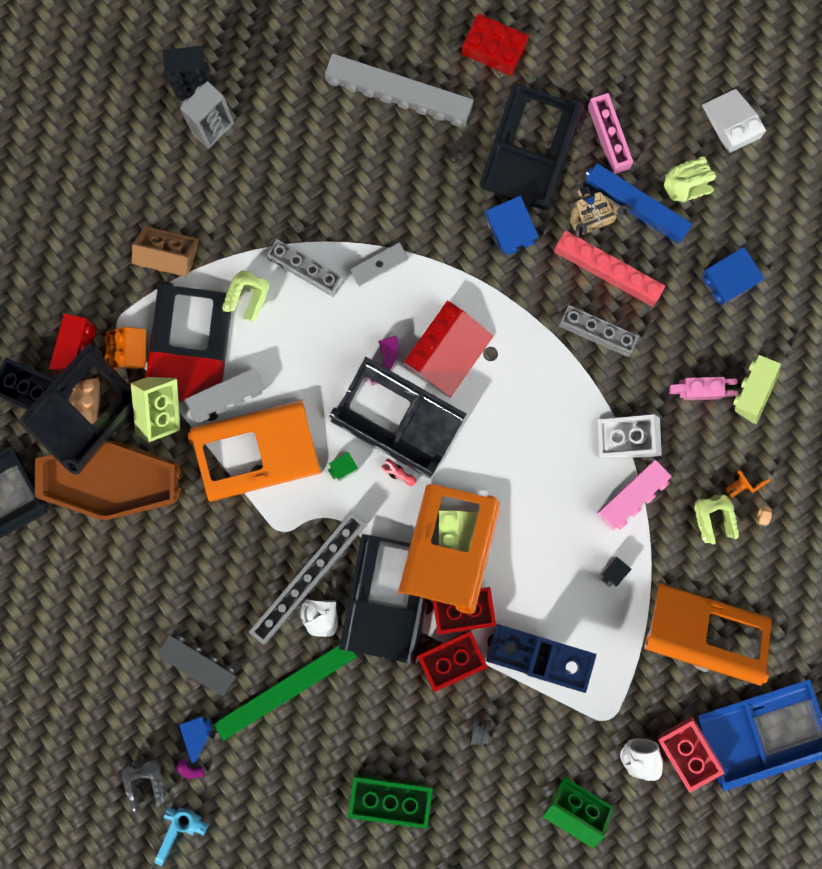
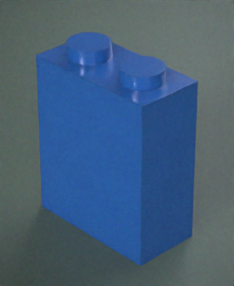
[484,196,539,256]
[702,247,765,306]

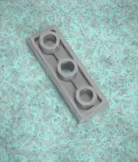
[350,242,409,287]

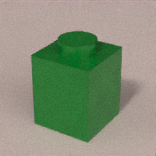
[328,452,359,482]

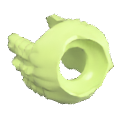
[664,157,716,203]
[222,270,269,321]
[695,494,739,544]

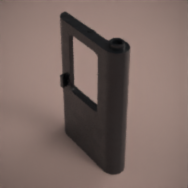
[329,356,467,479]

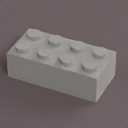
[180,81,234,149]

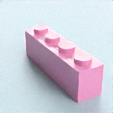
[588,93,633,174]
[597,460,672,530]

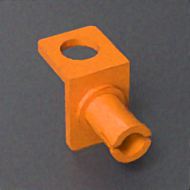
[725,470,771,498]

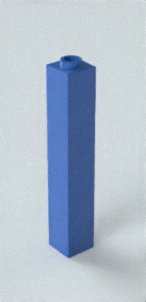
[585,163,693,244]

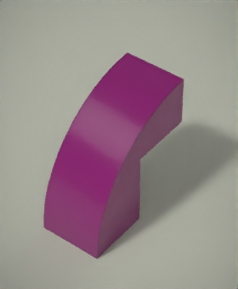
[370,336,399,386]

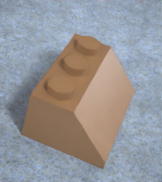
[132,226,199,277]

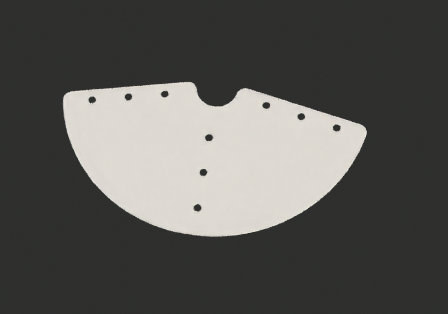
[116,242,652,721]

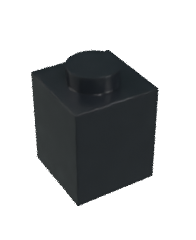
[599,556,632,587]

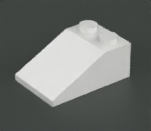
[702,89,766,154]
[598,415,662,458]

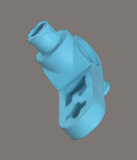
[155,806,209,866]

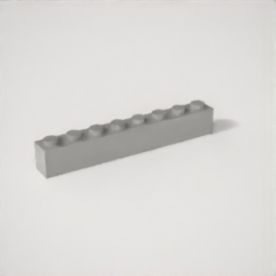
[325,53,474,127]
[249,512,367,645]

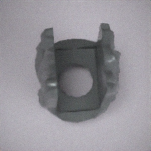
[122,757,165,813]

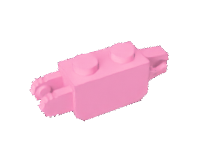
[669,377,739,400]

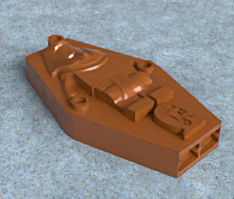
[35,440,181,520]

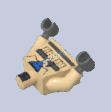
[570,187,630,237]

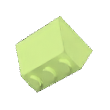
[733,355,781,425]
[131,377,180,443]
[438,511,477,552]

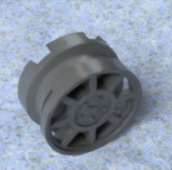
[470,717,492,748]

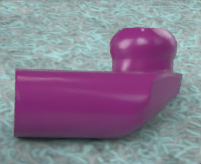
[176,760,205,779]

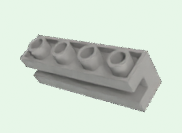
[267,239,343,298]
[558,305,639,357]
[184,367,265,422]

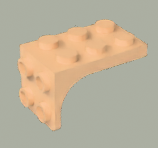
[68,378,100,424]

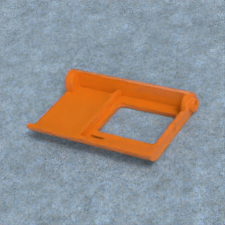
[188,400,321,502]
[398,484,501,614]
[644,583,772,686]

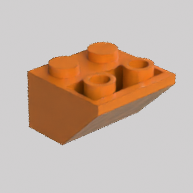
[105,327,146,369]

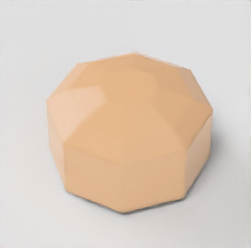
[757,506,772,526]

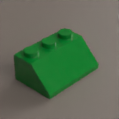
[542,777,615,849]

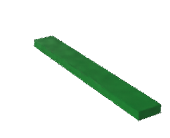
[213,645,357,741]

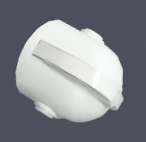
[300,600,338,637]
[620,738,663,781]

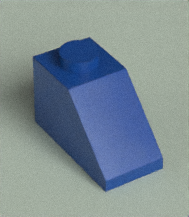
[179,715,212,763]

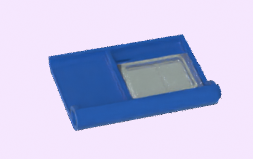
[698,679,822,792]

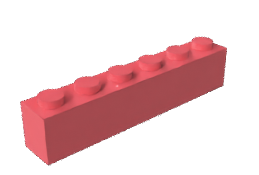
[554,230,665,307]

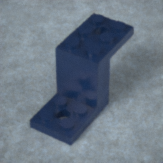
[486,624,597,693]

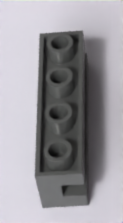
[157,633,238,696]

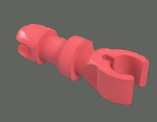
[381,459,416,486]

